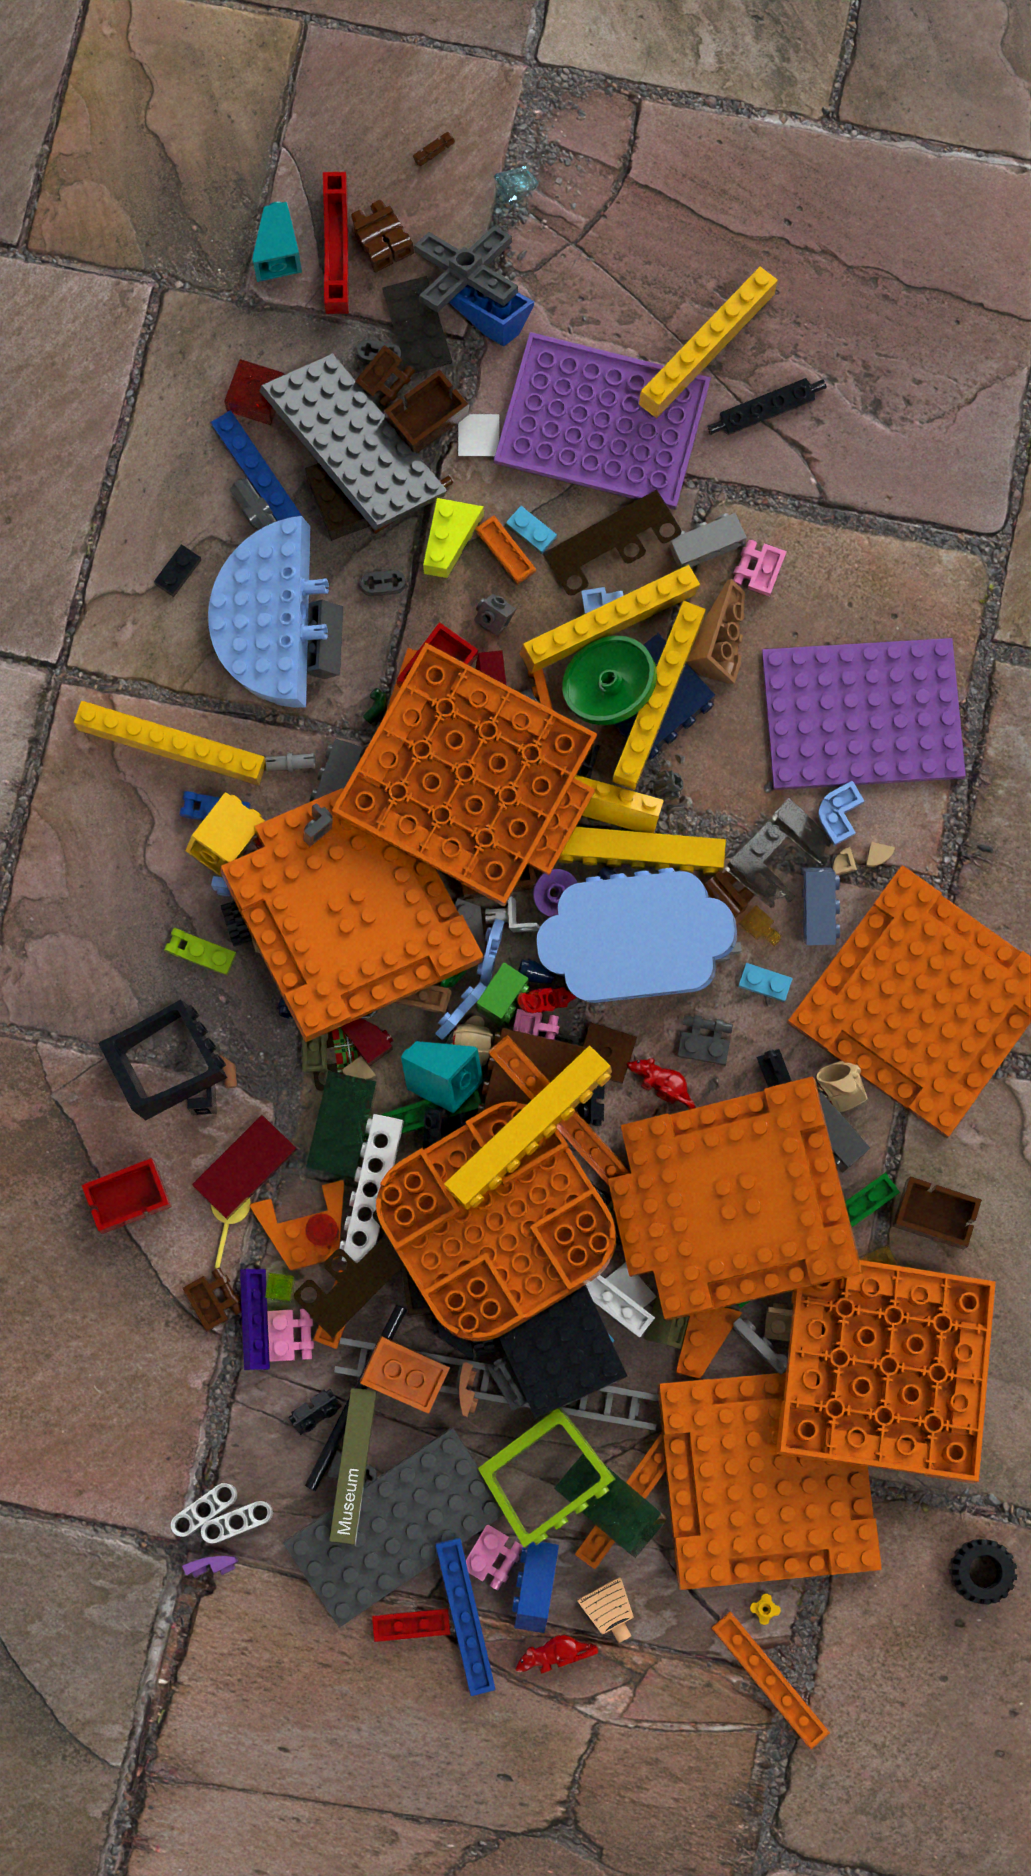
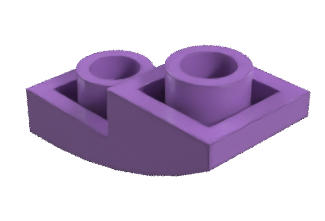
[182,1556,239,1577]

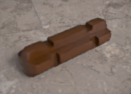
[413,132,455,166]

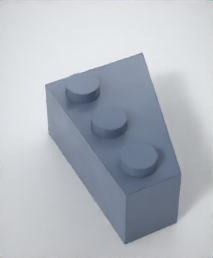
[801,867,840,945]

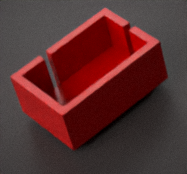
[397,622,478,688]
[81,1158,172,1234]

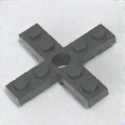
[414,226,518,313]

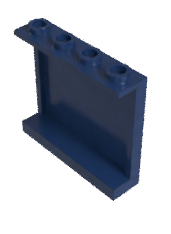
[613,633,715,760]

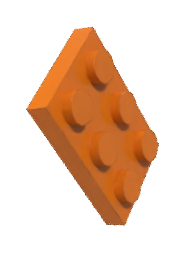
[360,1336,450,1414]

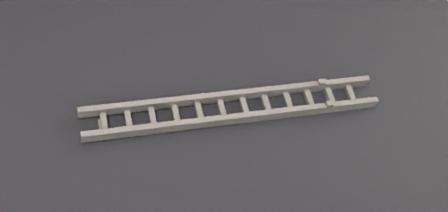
[334,1338,659,1431]

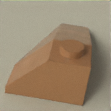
[686,579,745,684]

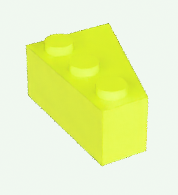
[423,498,484,578]

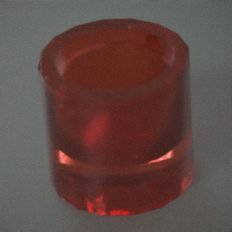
[305,1213,339,1249]

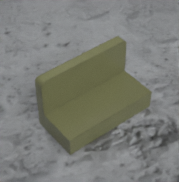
[645,1292,690,1349]

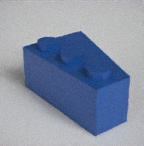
[512,1542,559,1633]

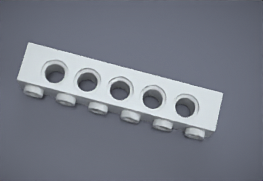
[340,1114,404,1263]

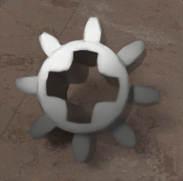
[653,770,683,801]

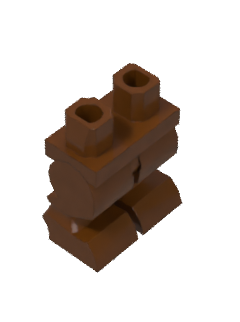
[351,200,414,273]
[703,868,755,918]

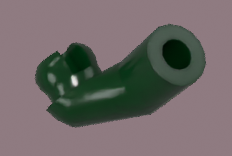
[363,688,387,724]

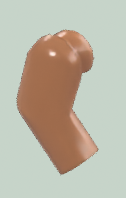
[219,1055,237,1088]

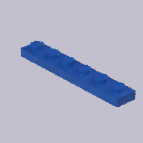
[211,410,303,521]
[435,1538,496,1696]

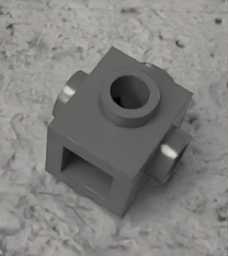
[474,594,516,635]

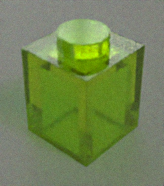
[265,1273,296,1303]

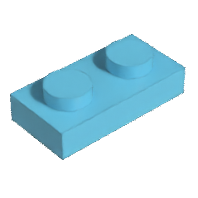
[506,506,557,555]
[738,963,793,1002]

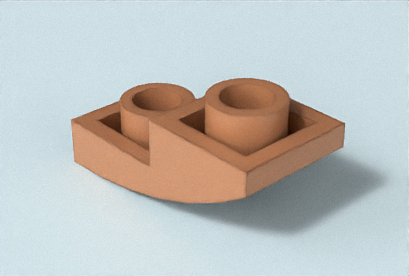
[459,1362,479,1418]

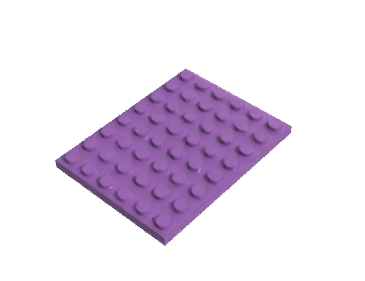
[494,332,711,510]
[762,638,966,790]

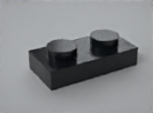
[154,544,201,597]

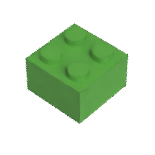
[477,962,530,1027]

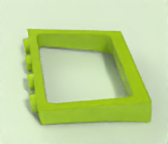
[478,1407,616,1548]

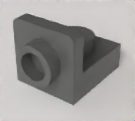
[304,803,333,847]

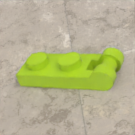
[164,928,236,976]

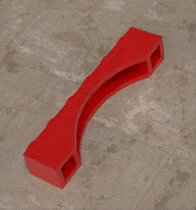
[323,172,349,314]

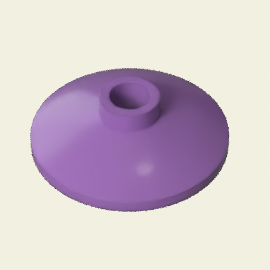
[533,869,577,917]

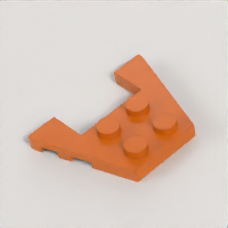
[250,1180,345,1271]

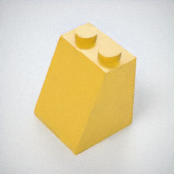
[185,792,265,877]

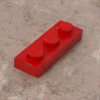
[372,1608,451,1642]

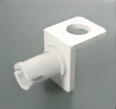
[485,896,540,933]

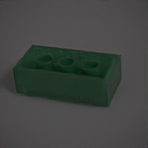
[306,1071,378,1181]
[554,1453,668,1558]

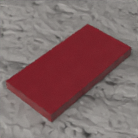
[192,1115,297,1220]

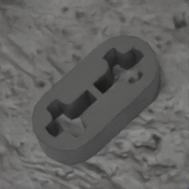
[357,340,401,364]
[361,570,406,596]

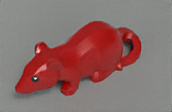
[517,987,576,1014]
[627,1058,696,1110]
[515,1635,599,1674]

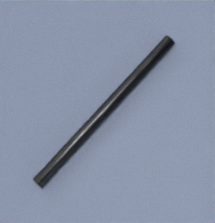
[305,1304,407,1491]

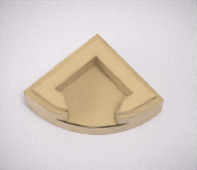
[865,842,895,867]
[832,847,857,876]
[342,1056,376,1081]

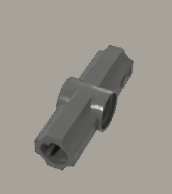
[230,478,277,531]

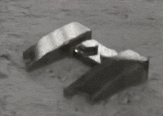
[725,798,831,908]

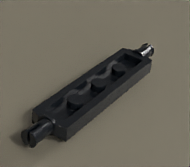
[707,378,827,436]

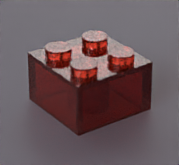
[224,359,285,425]

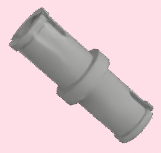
[266,753,316,772]

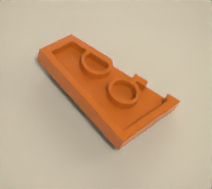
[675,1307,742,1379]

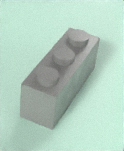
[669,513,747,569]

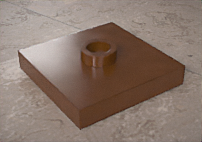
[583,1022,637,1084]

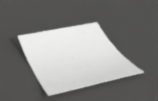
[458,414,499,456]
[606,1262,656,1308]

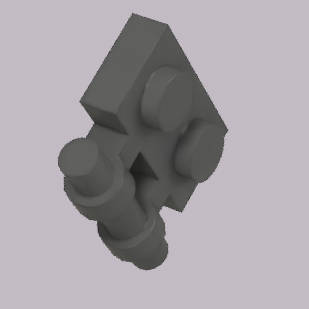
[677,1015,733,1066]

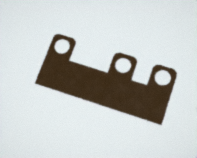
[543,489,682,596]
[294,1210,404,1338]

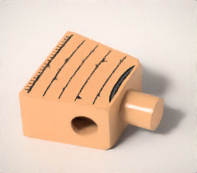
[577,1577,634,1643]

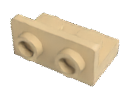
[764,1303,793,1342]

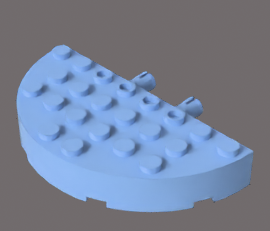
[208,516,329,708]

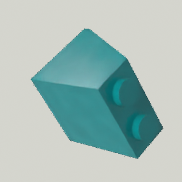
[252,201,302,282]
[401,1041,483,1113]

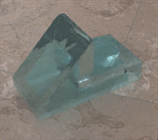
[494,166,539,205]

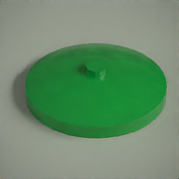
[562,636,657,725]

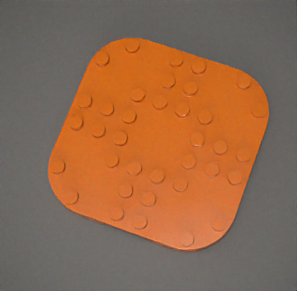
[376,1101,616,1341]

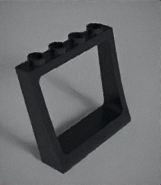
[98,999,227,1121]

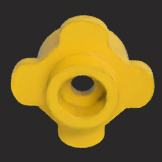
[750,1594,781,1625]

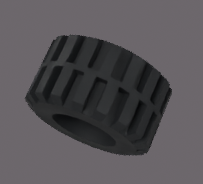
[949,1539,1017,1605]

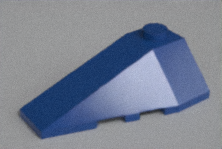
[449,285,534,347]

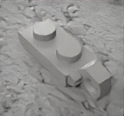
[732,1317,788,1375]

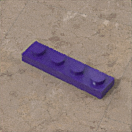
[240,1269,270,1370]

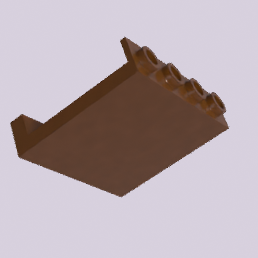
[476,1028,587,1142]

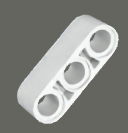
[171,1483,237,1537]
[201,1501,273,1543]

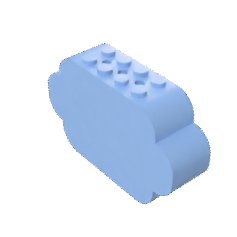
[537,868,737,1003]

